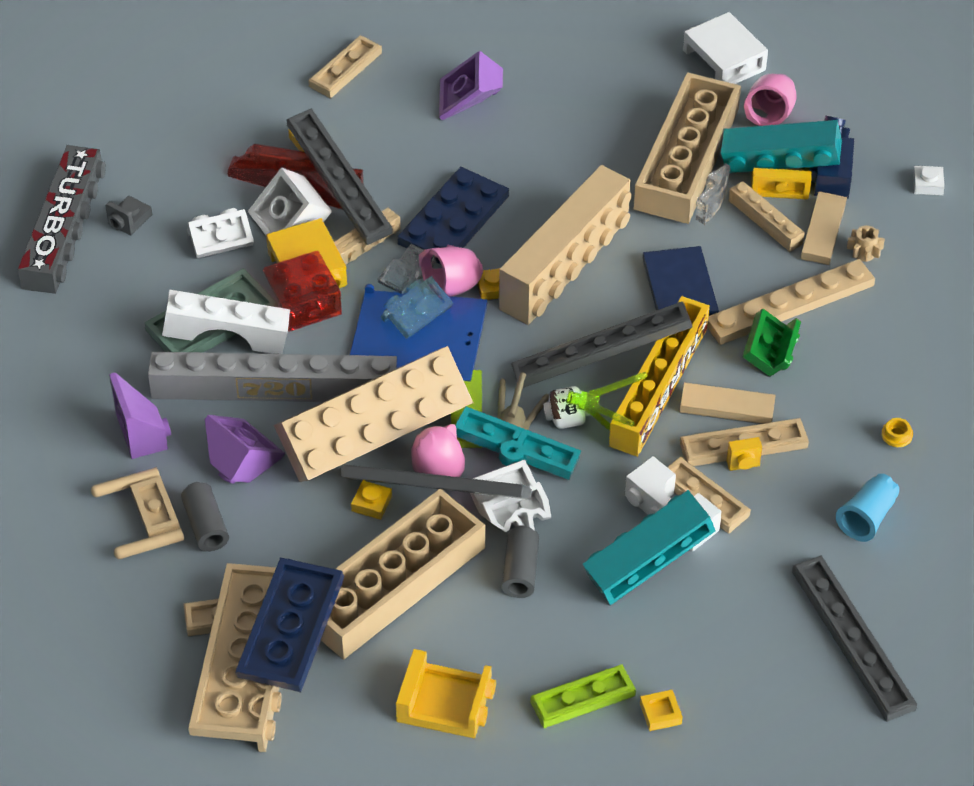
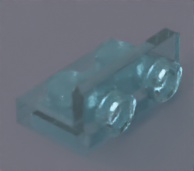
[380,276,454,340]

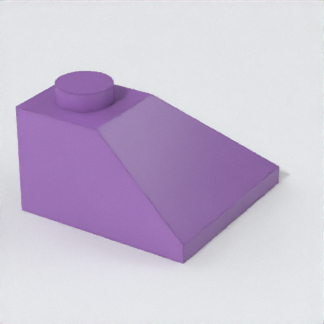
[439,51,503,120]
[109,373,171,459]
[205,415,285,484]

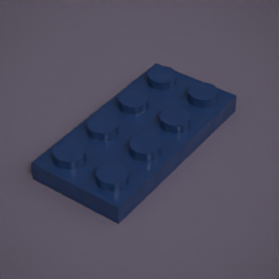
[397,166,509,265]
[235,557,344,692]

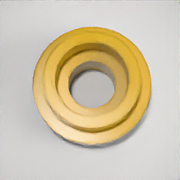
[881,418,913,447]

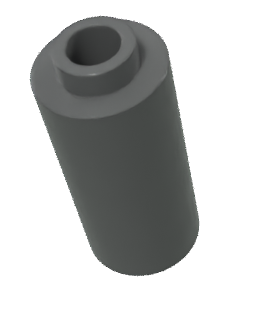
[181,482,229,552]
[502,526,539,598]

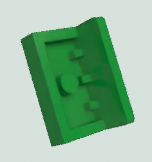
[742,309,801,377]

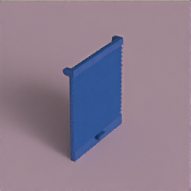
[350,284,488,382]

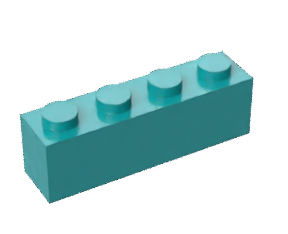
[721,120,842,173]
[582,490,716,605]

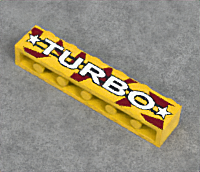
[609,296,710,457]

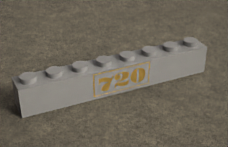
[148,352,397,402]

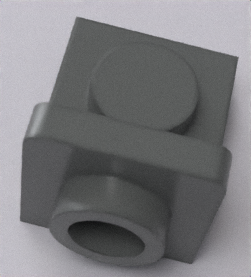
[105,195,153,236]

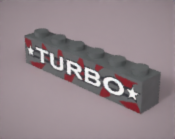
[18,145,106,294]

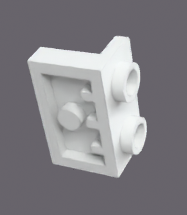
[187,208,254,258]

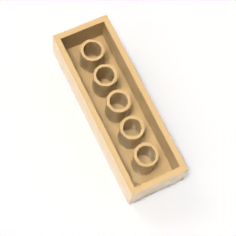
[633,72,741,224]
[499,165,631,325]
[274,346,473,482]
[321,489,485,660]

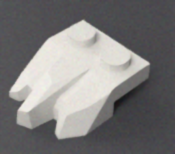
[470,460,551,533]

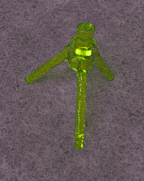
[566,372,647,431]

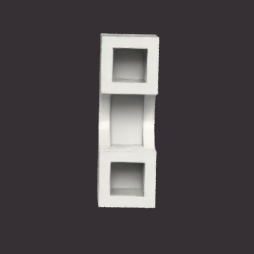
[625,456,722,551]

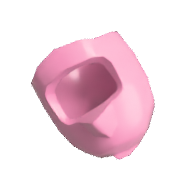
[744,74,797,126]
[419,244,483,297]
[411,424,465,477]

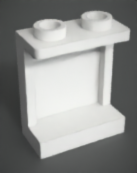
[683,12,768,84]

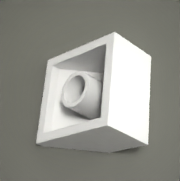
[248,168,332,235]

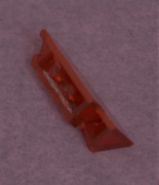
[227,144,364,210]

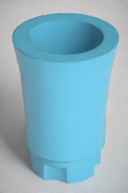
[836,473,899,542]

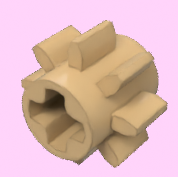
[847,225,885,262]

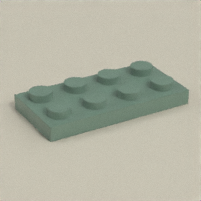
[144,268,278,353]

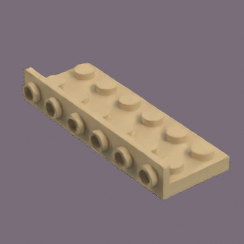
[188,563,282,752]

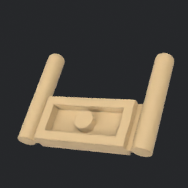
[91,467,184,559]

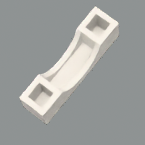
[162,290,290,354]

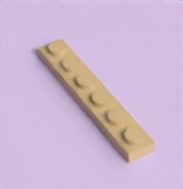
[707,259,875,345]

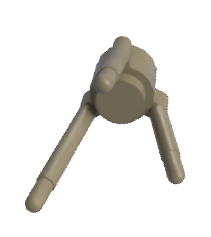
[497,372,549,430]

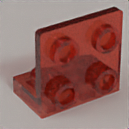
[263,251,342,332]

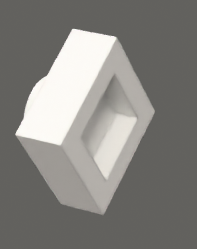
[913,166,945,195]

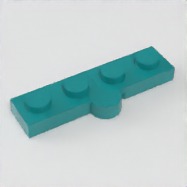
[455,406,581,480]

